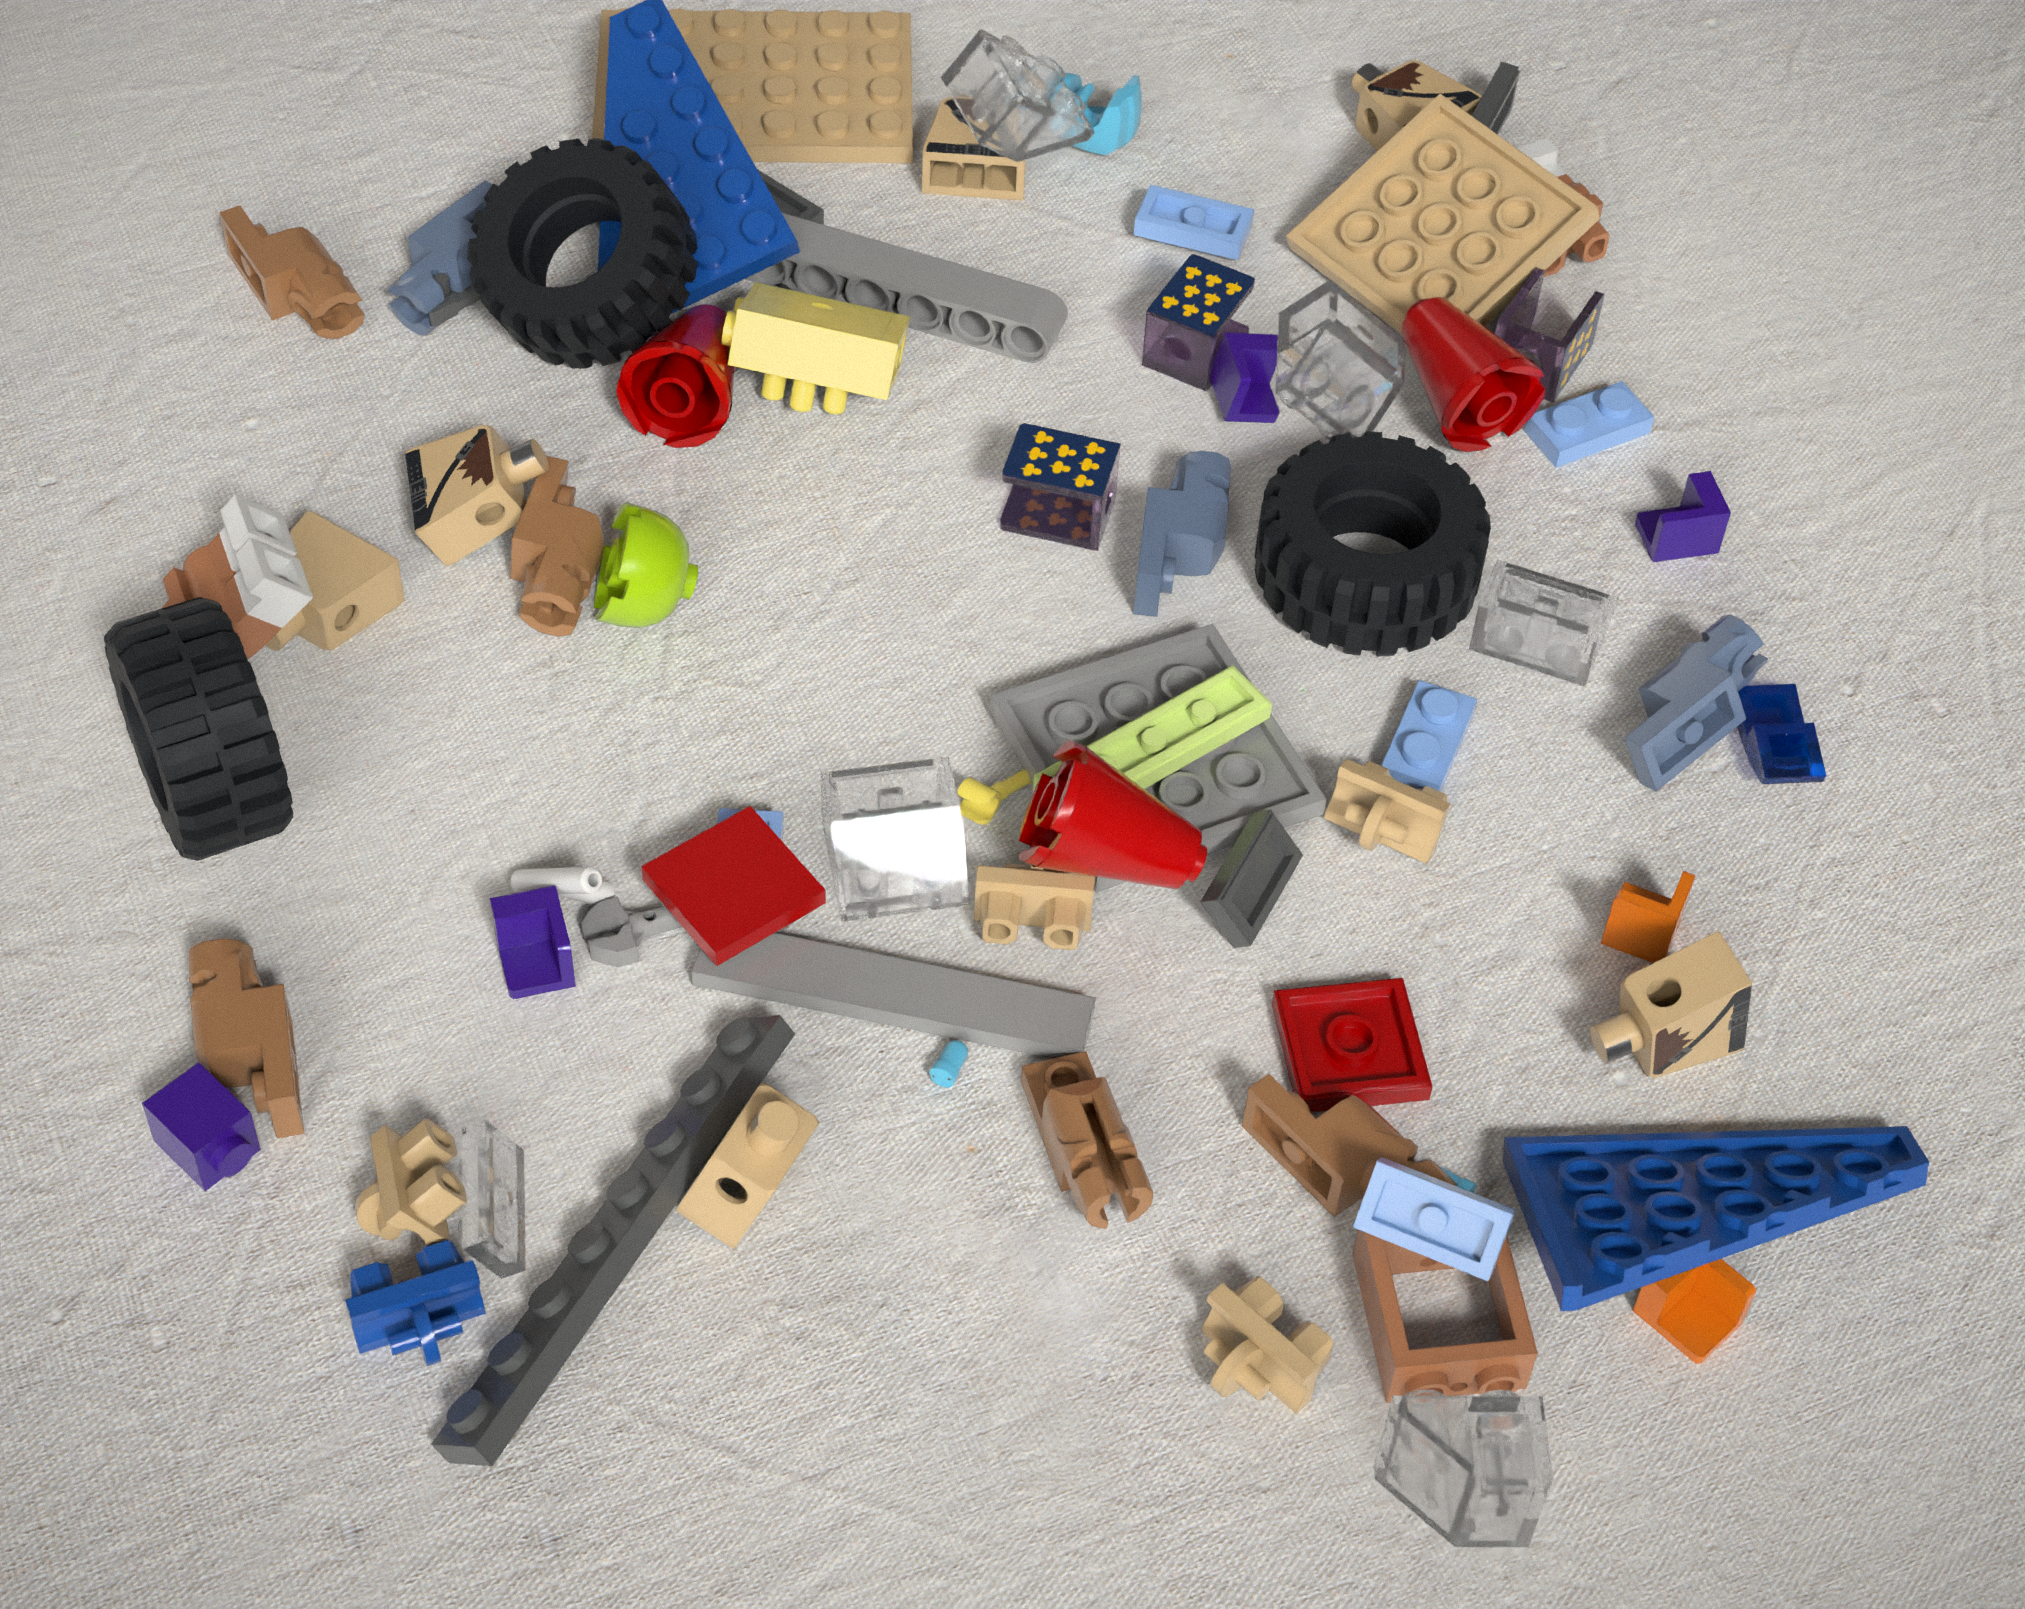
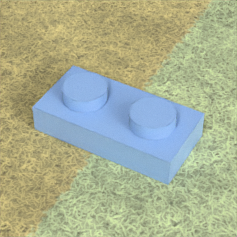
[1134,184,1254,260]
[1525,381,1654,468]
[1381,680,1477,792]
[1353,1157,1516,1281]

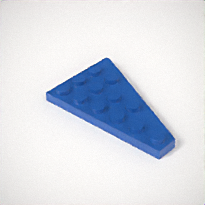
[598,0,800,314]
[1502,1126,1929,1311]

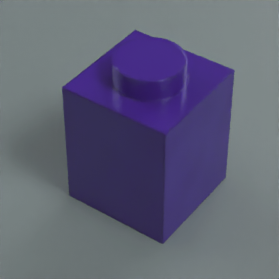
[142,1062,261,1191]

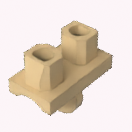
[1324,759,1451,864]
[974,863,1095,950]
[355,1119,467,1247]
[1202,1276,1334,1415]

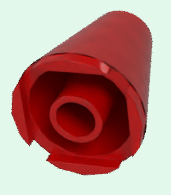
[1401,297,1545,452]
[616,304,735,448]
[1018,740,1208,890]

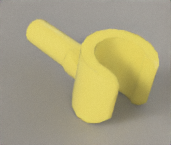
[954,769,1032,825]

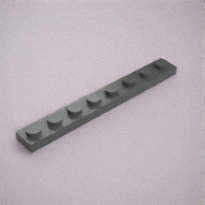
[431,1015,795,1466]

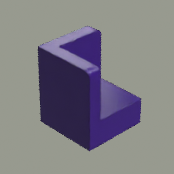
[1208,332,1283,423]
[1635,471,1731,562]
[490,885,576,999]

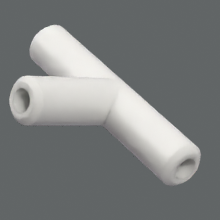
[511,867,615,905]

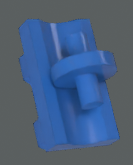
[345,1240,486,1366]

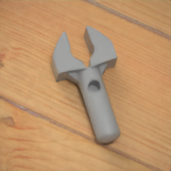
[582,897,682,967]

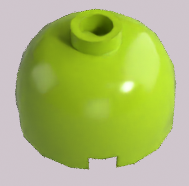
[594,502,698,628]

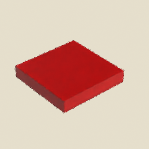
[641,806,826,966]
[1272,978,1433,1112]

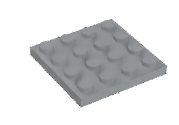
[990,624,1327,892]

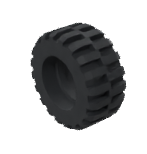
[467,138,698,368]
[1254,431,1491,657]
[104,597,293,861]

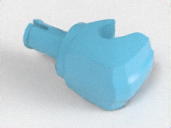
[1006,73,1142,155]

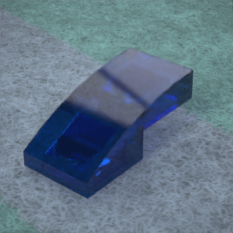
[1737,684,1826,784]

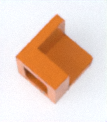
[1601,871,1696,963]
[1633,1259,1756,1364]

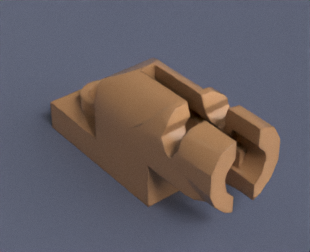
[219,205,365,339]
[510,456,604,637]
[188,939,304,1138]
[1021,1051,1153,1229]
[1242,1074,1457,1217]

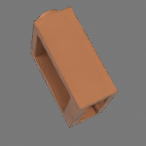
[1352,1230,1538,1405]

